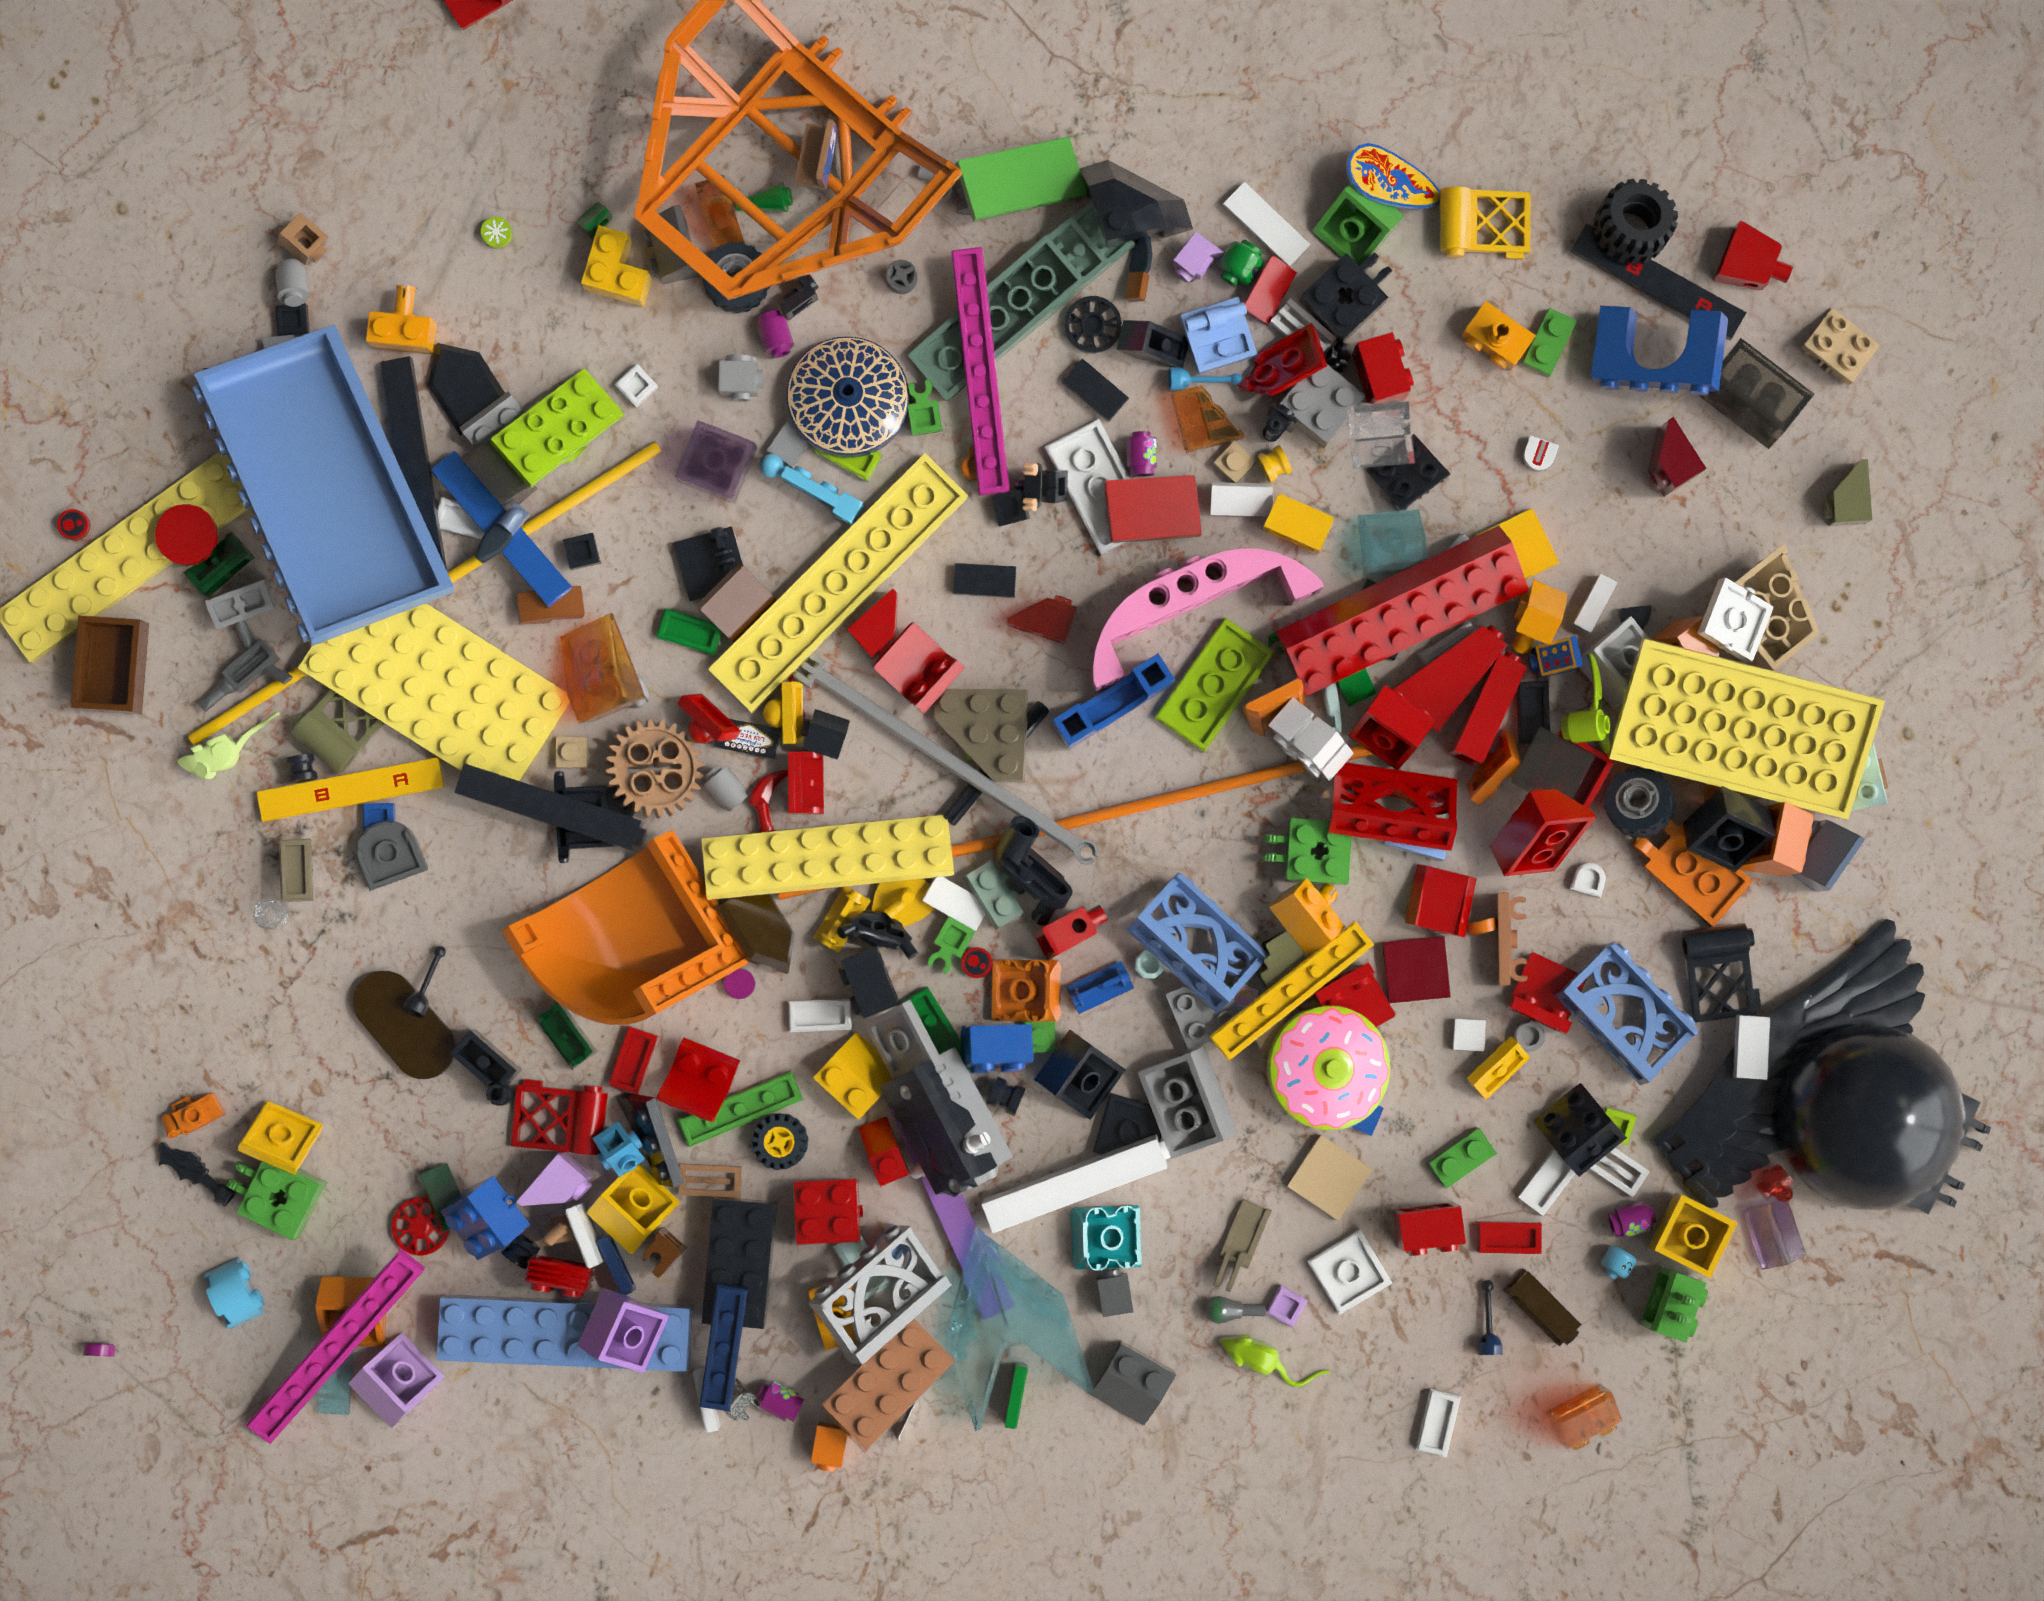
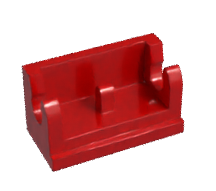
[788,751,824,815]

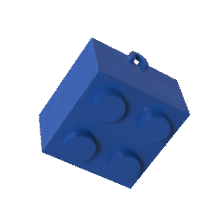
[960,1024,1033,1074]
[440,1176,530,1260]

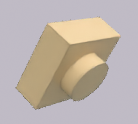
[1213,440,1257,483]
[556,737,588,768]

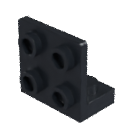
[1534,1083,1627,1177]

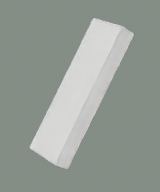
[1223,182,1311,266]

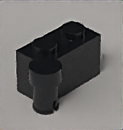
[449,1029,522,1106]

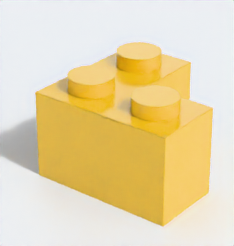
[581,225,653,307]

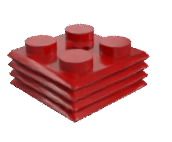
[525,1255,596,1298]

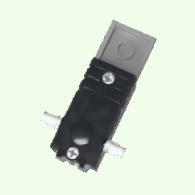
[864,1000,1013,1197]

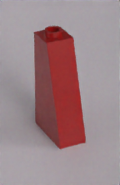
[1391,624,1507,732]
[1447,651,1527,768]

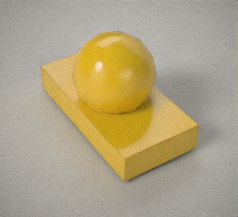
[763,682,803,744]

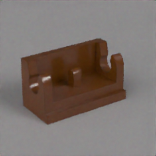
[643,1227,687,1278]

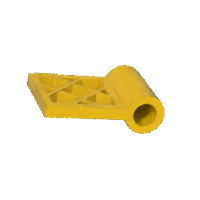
[1440,186,1531,260]

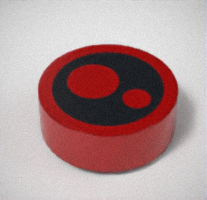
[57,509,91,541]
[961,947,992,978]

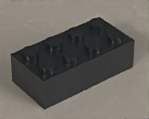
[701,1197,778,1329]

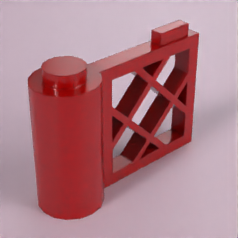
[511,1079,608,1155]

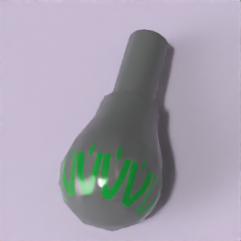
[1205,1296,1266,1324]

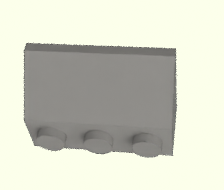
[1138,1047,1238,1159]

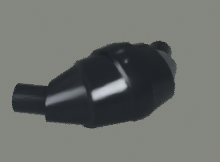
[837,911,918,960]

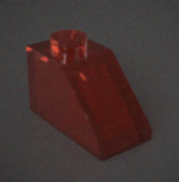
[1007,595,1077,645]

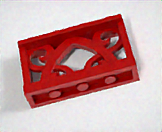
[1328,762,1458,851]

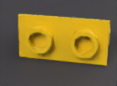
[813,886,871,953]

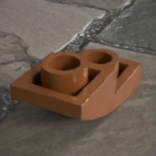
[516,586,585,625]

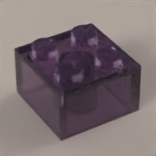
[675,420,757,504]

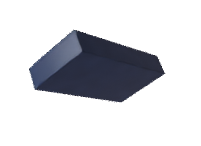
[596,1234,637,1295]

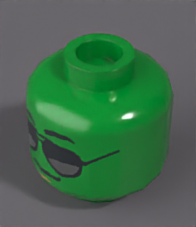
[1218,239,1263,287]

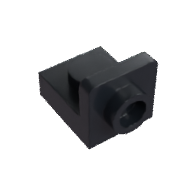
[779,274,819,320]

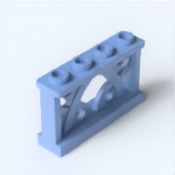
[1126,872,1269,1014]
[1554,942,1699,1085]

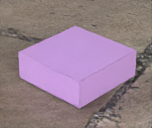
[1266,1285,1308,1327]

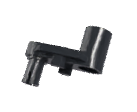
[993,816,1073,926]

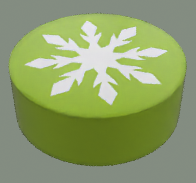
[481,216,513,249]

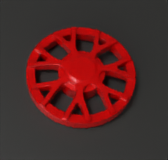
[391,1197,450,1256]

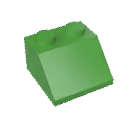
[1312,184,1404,265]

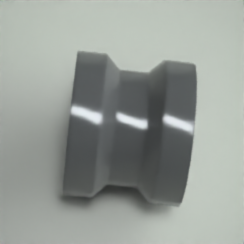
[886,259,917,294]

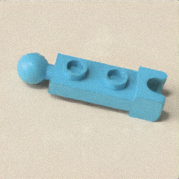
[759,454,864,526]

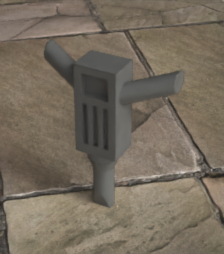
[198,620,293,712]

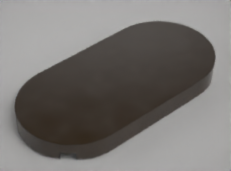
[353,971,455,1079]

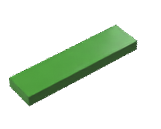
[677,1071,804,1147]

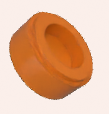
[1467,917,1498,936]

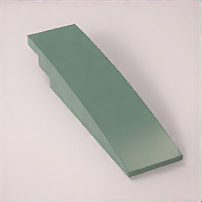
[908,201,1135,402]

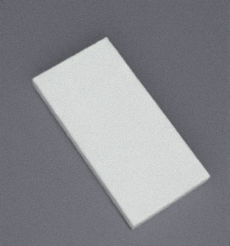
[1045,419,1130,556]

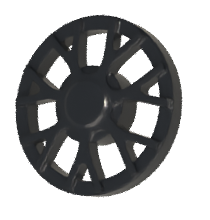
[1065,296,1122,354]

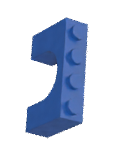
[1591,305,1728,395]
[1052,653,1175,751]

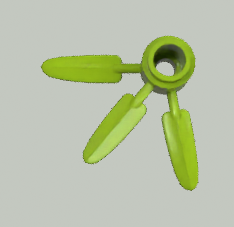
[1561,653,1611,755]

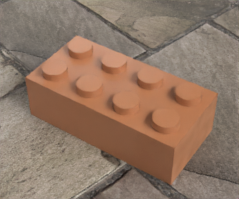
[821,1319,955,1453]

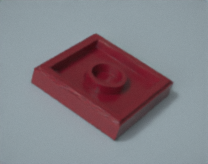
[1382,936,1451,1003]

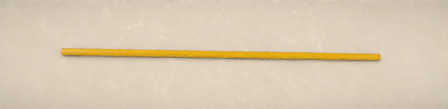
[188,441,662,745]

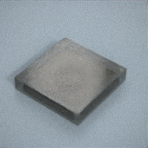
[1510,727,1595,799]

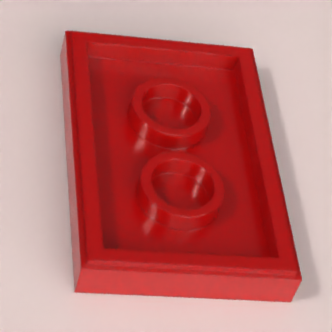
[1104,475,1202,543]

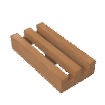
[678,1163,742,1198]

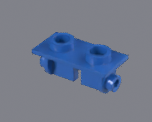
[1066,961,1134,1014]

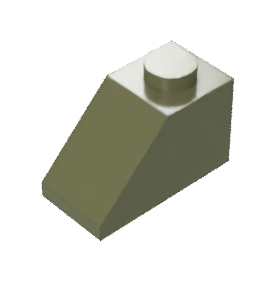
[1823,459,1872,526]

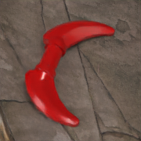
[749,770,788,833]

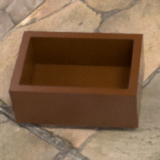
[71,615,149,715]

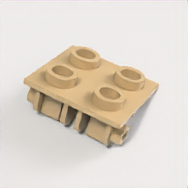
[1800,307,1880,386]

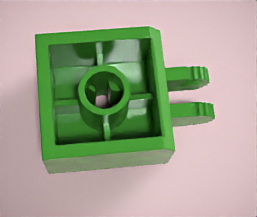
[1262,818,1352,885]
[226,1161,327,1240]
[1640,1266,1708,1343]

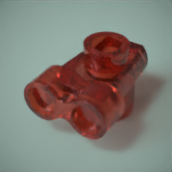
[1755,1163,1794,1203]

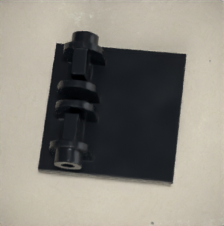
[1365,434,1451,512]
[673,526,743,602]

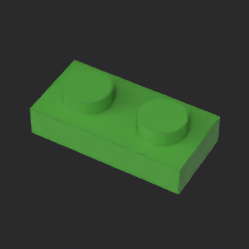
[1522,307,1577,377]
[1427,1128,1497,1189]

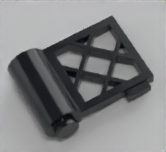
[1681,923,1761,1023]

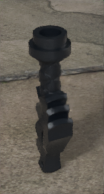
[158,1142,236,1207]

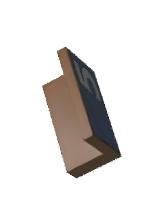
[795,119,838,190]

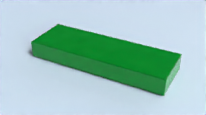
[902,987,970,1070]

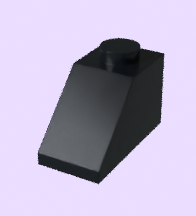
[1116,320,1188,368]

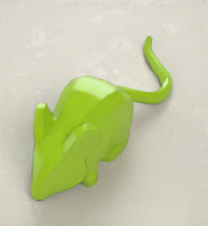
[1218,1334,1330,1387]

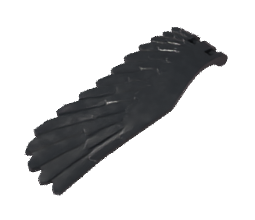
[1650,919,1925,1208]

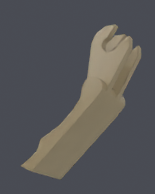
[1213,1199,1272,1292]

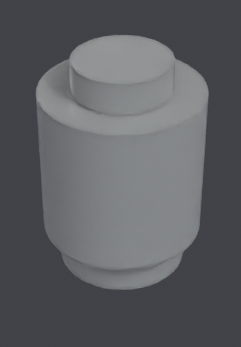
[275,259,309,307]
[704,765,748,812]

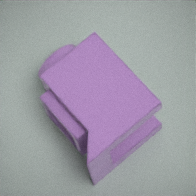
[1172,232,1223,283]

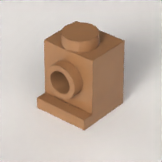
[276,213,328,265]

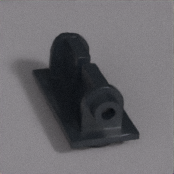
[1262,403,1297,442]

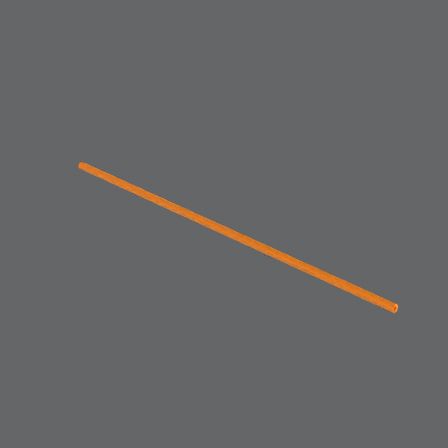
[778,745,1374,900]

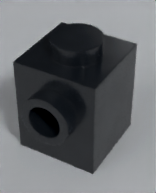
[800,709,850,760]

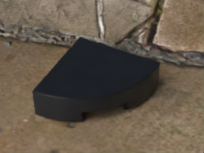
[1619,605,1651,630]

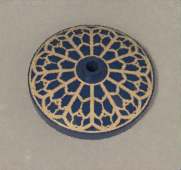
[787,337,909,458]

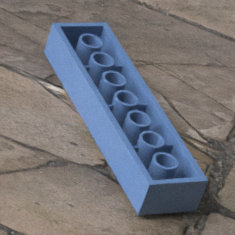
[437,1294,693,1371]

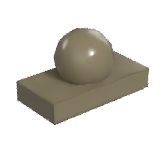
[279,838,314,903]

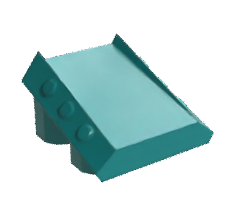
[1070,1205,1142,1270]

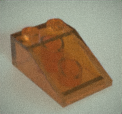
[560,613,646,724]

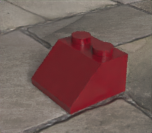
[1648,416,1707,497]

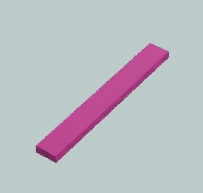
[951,247,1010,496]
[246,1248,425,1444]

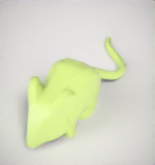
[177,712,280,780]

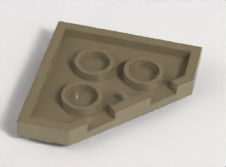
[934,689,1028,783]

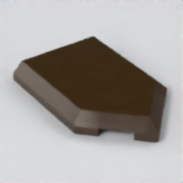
[715,894,795,974]

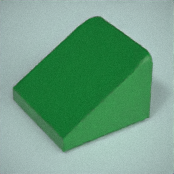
[577,202,613,238]
[1336,668,1376,707]

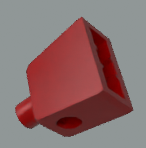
[1713,220,1793,290]
[1033,905,1108,960]

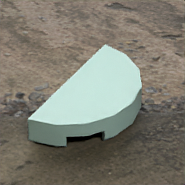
[1322,683,1342,733]

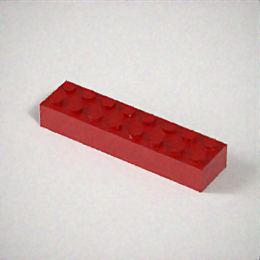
[1276,525,1529,696]

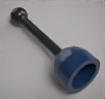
[1478,1280,1503,1355]

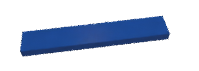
[431,451,572,608]

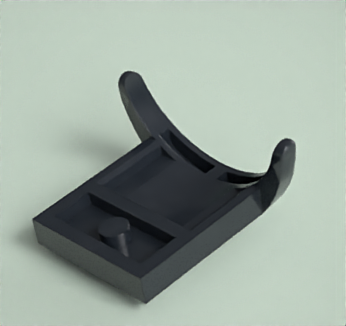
[554,771,633,863]

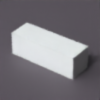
[1571,574,1618,635]

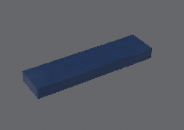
[699,1283,749,1411]

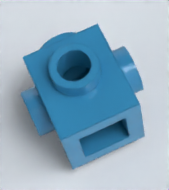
[593,1121,645,1177]

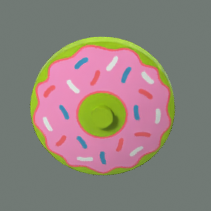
[1267,1006,1390,1130]

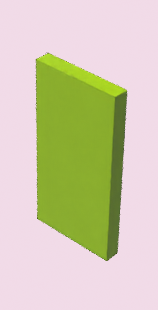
[1154,617,1275,753]

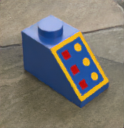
[1528,636,1583,679]

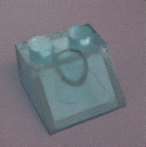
[1357,509,1428,577]

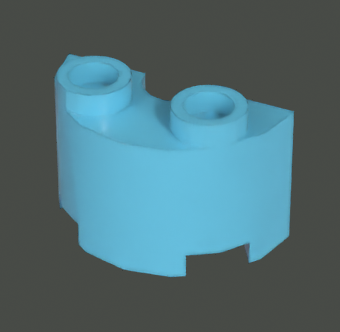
[203,1257,265,1329]

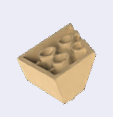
[1705,543,1820,671]

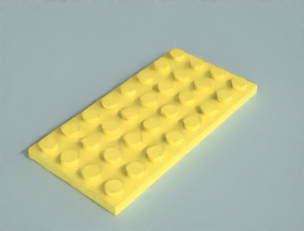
[298,604,574,781]
[1607,637,1885,819]

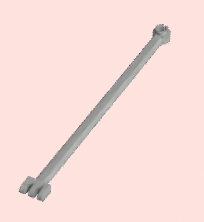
[793,653,1099,865]

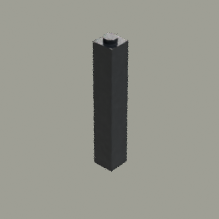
[454,763,647,852]

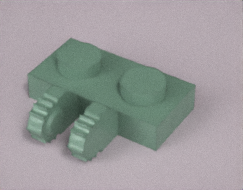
[963,860,1024,930]

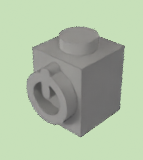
[719,354,764,402]

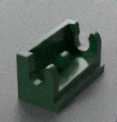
[184,532,255,598]
[537,1002,598,1070]

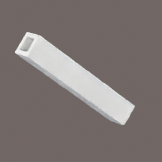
[982,1134,1171,1233]

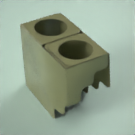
[1256,930,1307,989]

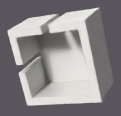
[1269,697,1354,781]

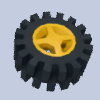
[751,1113,809,1170]

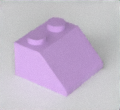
[516,1152,593,1206]
[348,1333,445,1428]

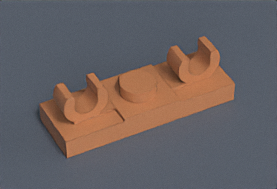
[1498,892,1527,986]

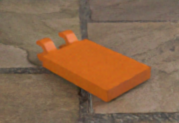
[1631,819,1753,927]

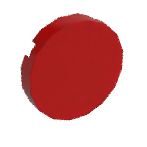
[155,504,219,566]

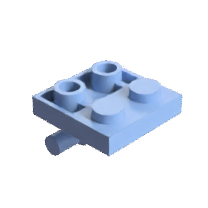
[1179,297,1257,375]

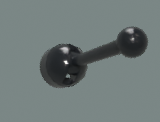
[401,946,446,1018]

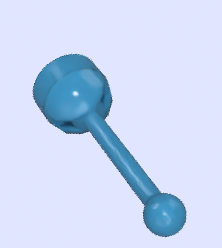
[1168,367,1242,392]

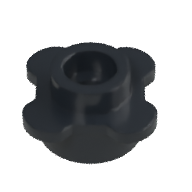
[1325,342,1351,373]

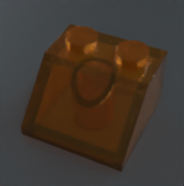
[1546,1384,1623,1450]

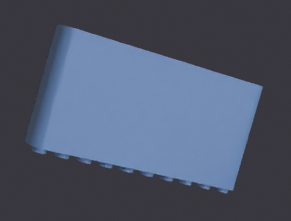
[192,324,454,646]

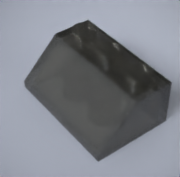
[1698,338,1814,449]

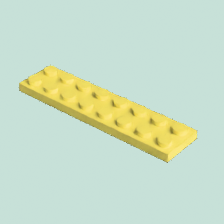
[702,815,954,900]

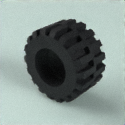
[1593,179,1678,264]

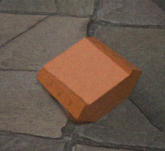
[1242,679,1306,737]
[991,959,1062,1022]

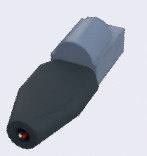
[475,502,530,563]

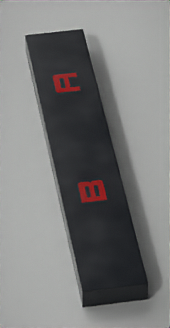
[1570,223,1747,341]

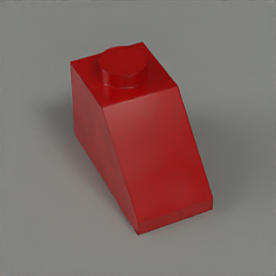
[847,588,898,659]
[858,1116,910,1187]

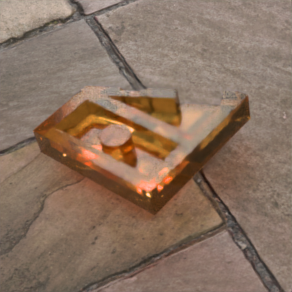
[1171,385,1244,453]

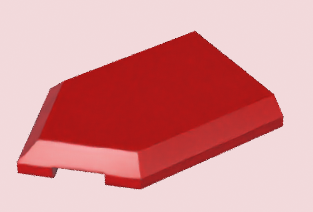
[1239,323,1327,396]

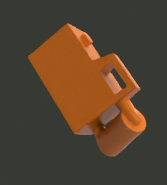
[161,1093,226,1138]

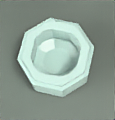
[1135,949,1164,979]

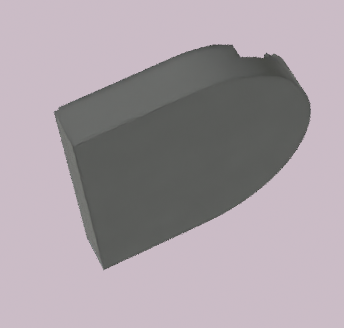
[356,820,428,891]

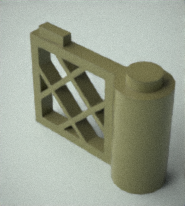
[291,689,384,774]

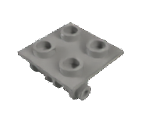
[1165,978,1239,1050]

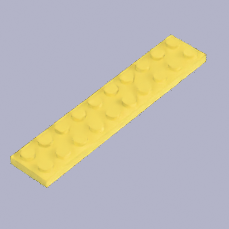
[0,452,250,663]
[708,453,969,713]

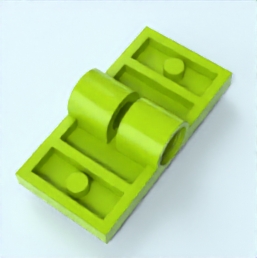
[490,368,624,489]

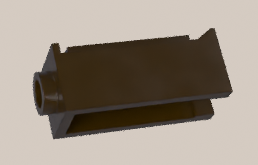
[1503,1269,1582,1346]

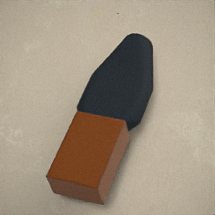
[1124,236,1153,302]

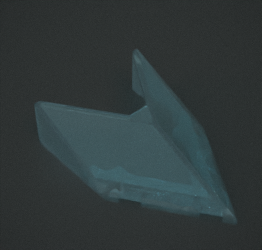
[946,1226,1094,1431]

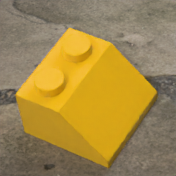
[813,1032,893,1120]
[586,1164,681,1255]

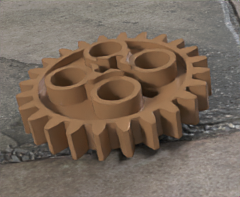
[604,718,705,819]

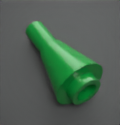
[735,182,793,212]

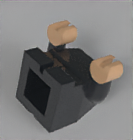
[1014,463,1068,511]

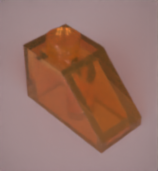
[695,175,744,250]

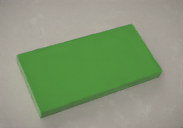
[955,137,1087,222]

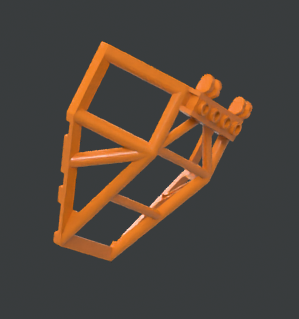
[634,0,963,300]

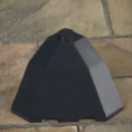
[1079,160,1193,248]

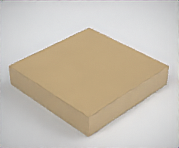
[1286,1135,1373,1221]

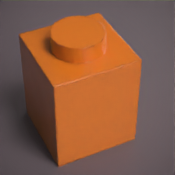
[811,1422,848,1472]

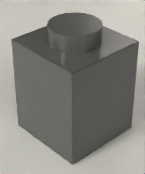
[1096,1269,1134,1317]

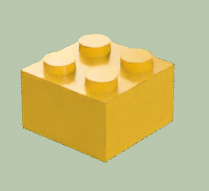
[1648,1192,1738,1278]

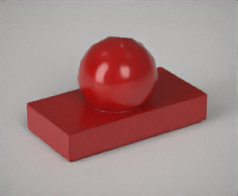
[677,693,741,744]

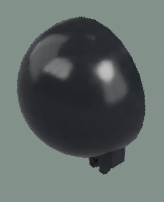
[1776,1024,1991,1214]

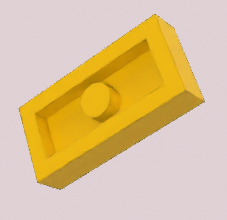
[1466,1036,1530,1100]

